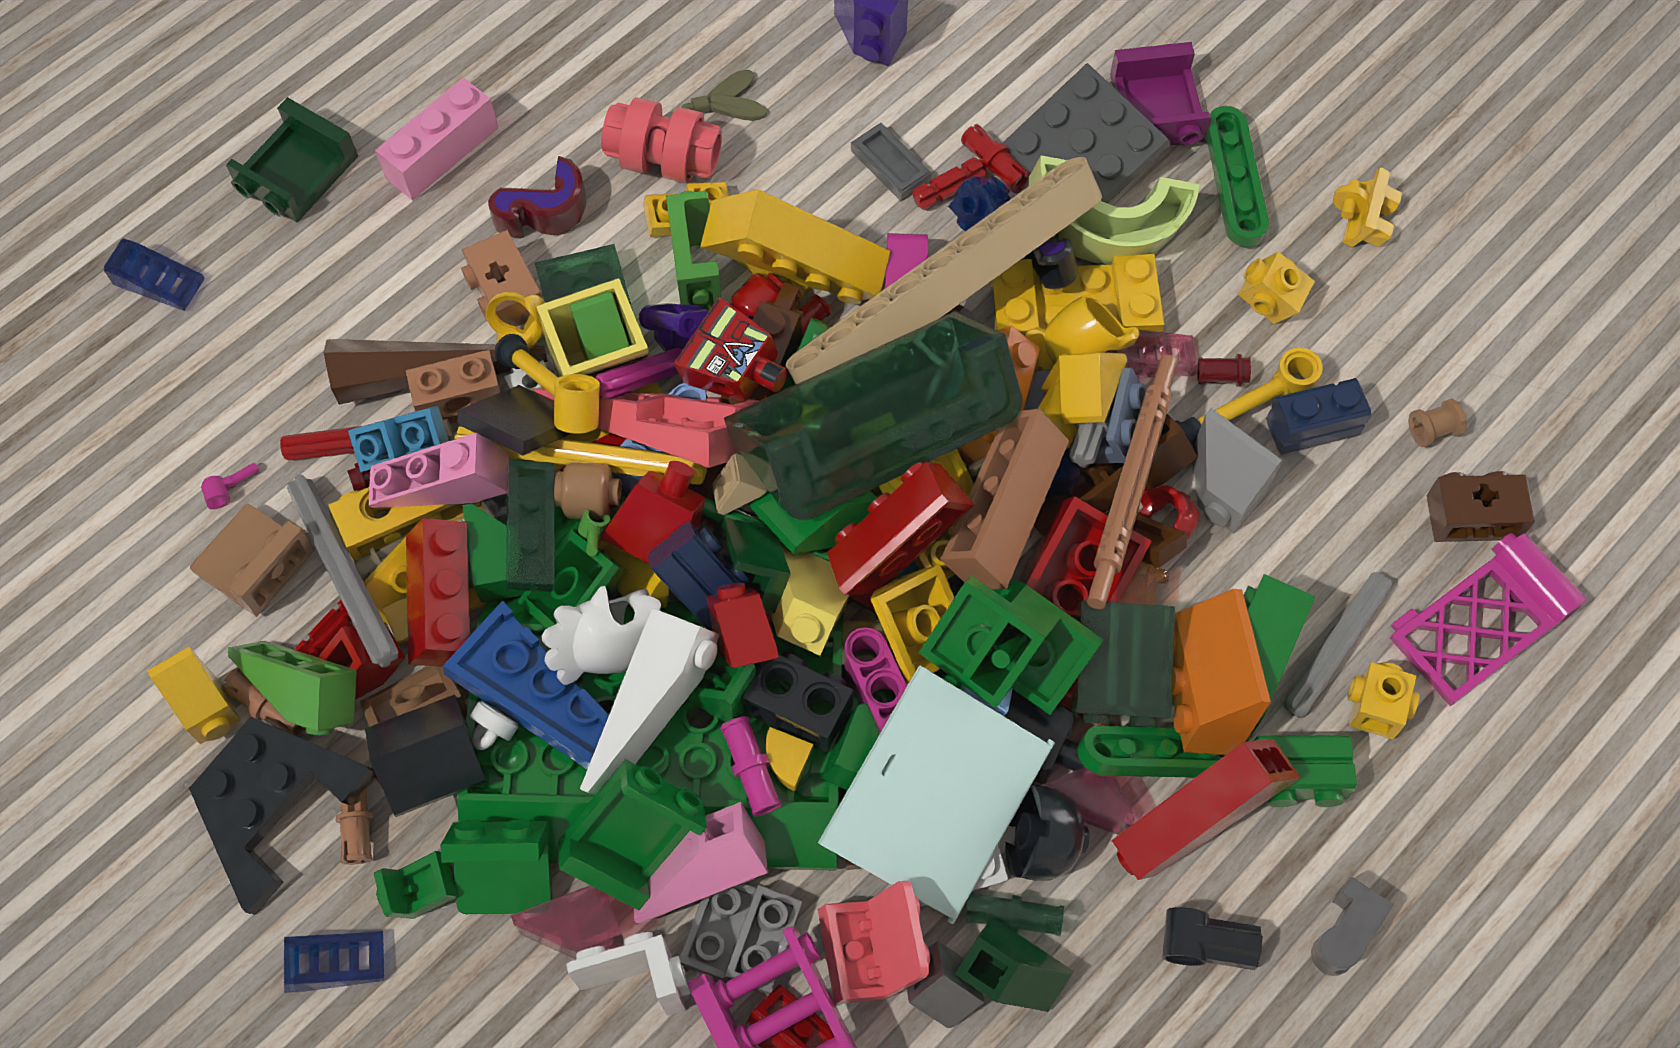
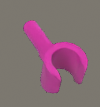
[201,463,259,510]

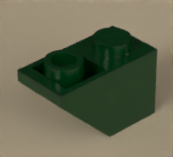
[955,917,1074,1012]

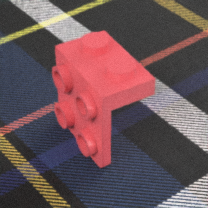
[817,881,930,1005]

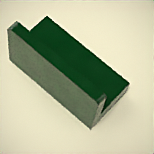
[722,518,791,613]

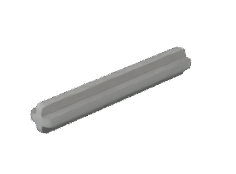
[1284,572,1392,718]

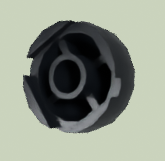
[1005,785,1090,881]

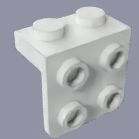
[566,932,691,1016]

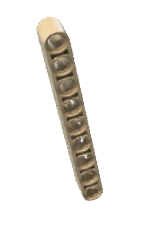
[786,157,1102,404]

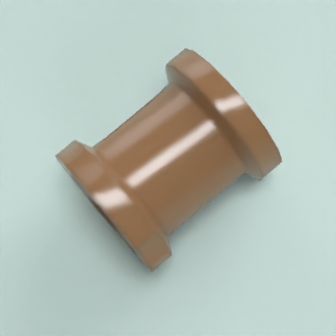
[1408,398,1467,447]

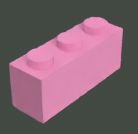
[375,77,498,201]

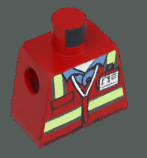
[674,297,788,402]

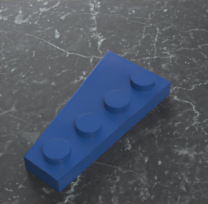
[443,600,609,769]

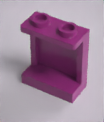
[1110,42,1211,146]

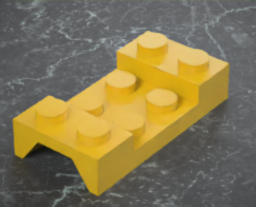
[989,254,1164,343]

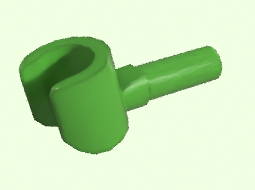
[578,509,610,556]

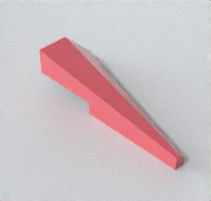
[534,387,760,468]

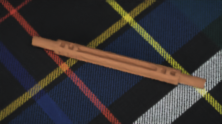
[1087,355,1177,609]

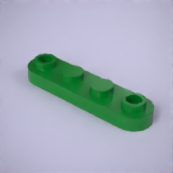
[1206,106,1269,247]
[1077,726,1225,778]

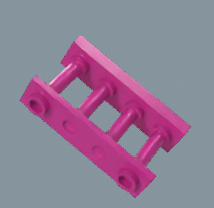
[687,926,857,1048]

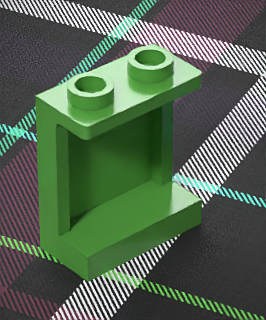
[666,191,722,309]

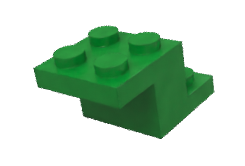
[918,575,1104,715]

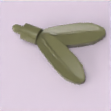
[681,70,767,121]

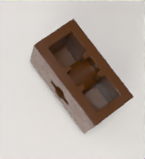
[1426,471,1535,542]

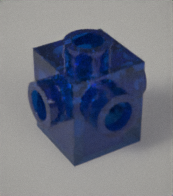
[948,176,1011,231]

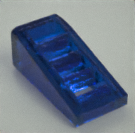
[104,238,205,311]
[284,931,384,993]

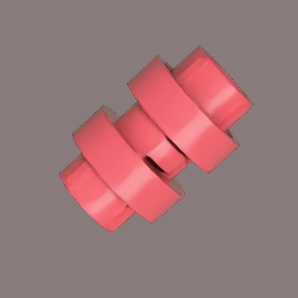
[601,97,722,184]

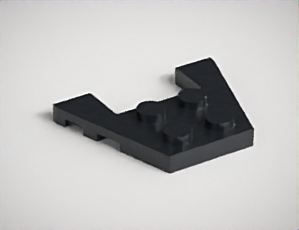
[189,717,376,915]

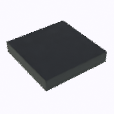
[457,385,572,456]

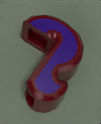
[488,156,586,238]

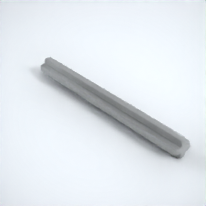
[287,475,399,667]

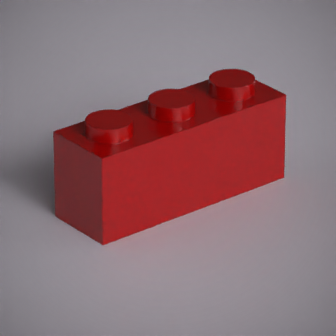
[406,518,470,667]

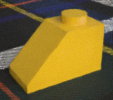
[147,647,241,745]

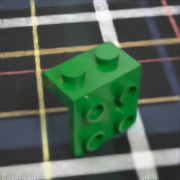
[440,819,553,915]

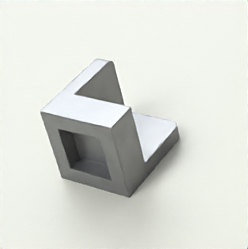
[907,940,984,1028]

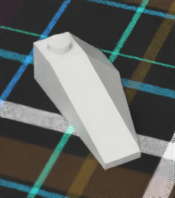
[580,608,720,794]

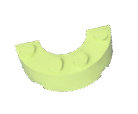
[1029,155,1200,265]

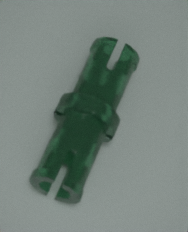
[966,892,1065,937]

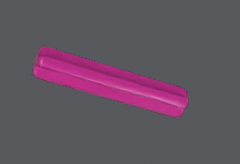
[596,348,682,399]

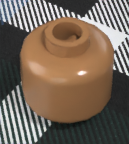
[554,462,622,520]

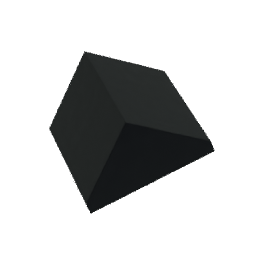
[365,694,487,817]

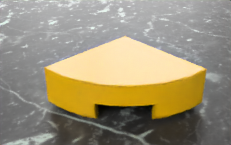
[766,727,814,791]

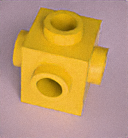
[1238,251,1315,324]
[1347,662,1419,740]

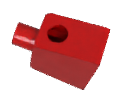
[601,461,705,564]

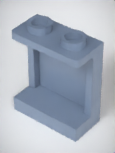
[1026,368,1146,465]

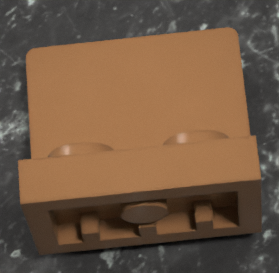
[190,504,315,617]

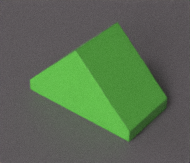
[569,291,629,361]

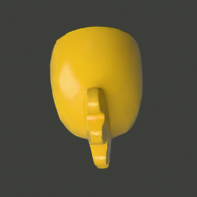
[1025,295,1140,371]

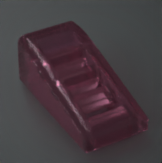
[1105,330,1198,378]

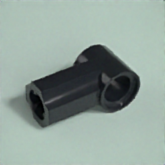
[1162,907,1263,970]

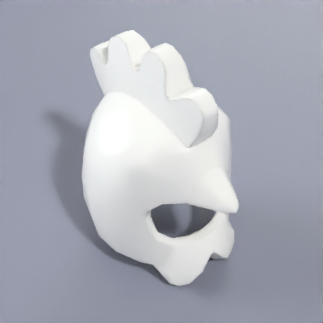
[542,586,661,685]

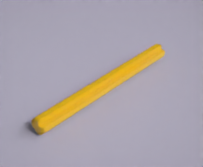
[455,426,707,485]

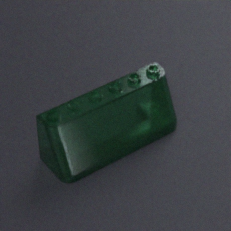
[723,312,1022,520]

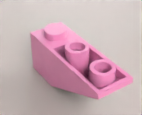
[368,433,509,508]
[634,802,768,924]

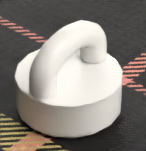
[469,701,518,750]

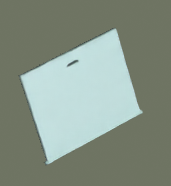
[818,665,1055,924]

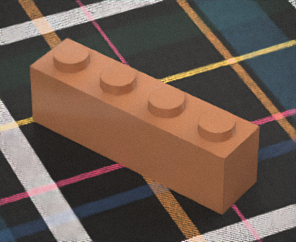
[940,409,1069,589]

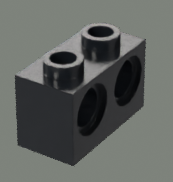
[742,652,853,753]

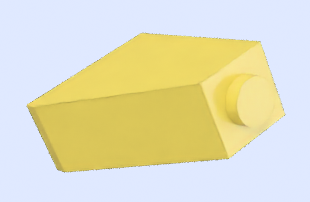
[770,539,850,655]

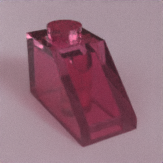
[511,886,624,960]

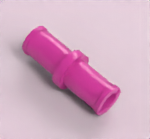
[720,716,782,817]

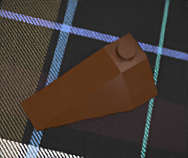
[1033,414,1198,537]

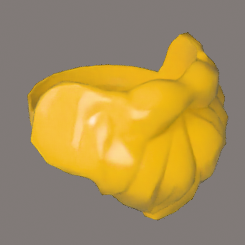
[486,292,546,349]

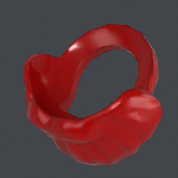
[1138,485,1200,539]

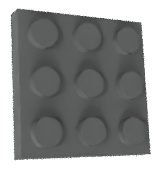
[1003,63,1170,204]

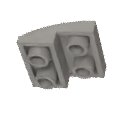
[679,883,803,994]

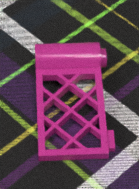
[1389,533,1588,707]

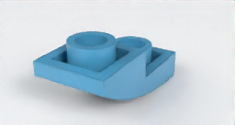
[348,406,449,472]

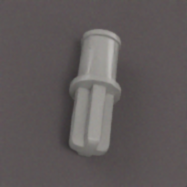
[1070,393,1116,468]

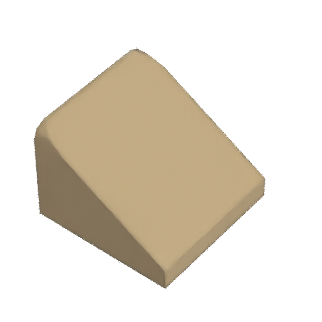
[712,453,768,515]

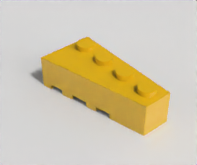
[700,189,890,305]

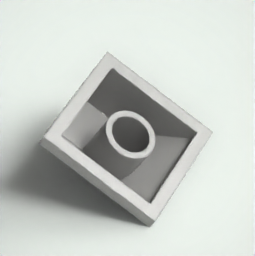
[1192,408,1282,533]

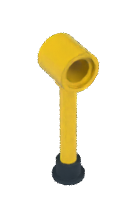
[495,334,600,433]
[1175,348,1323,447]

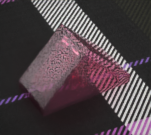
[1045,767,1135,835]

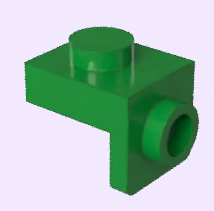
[374,851,458,919]

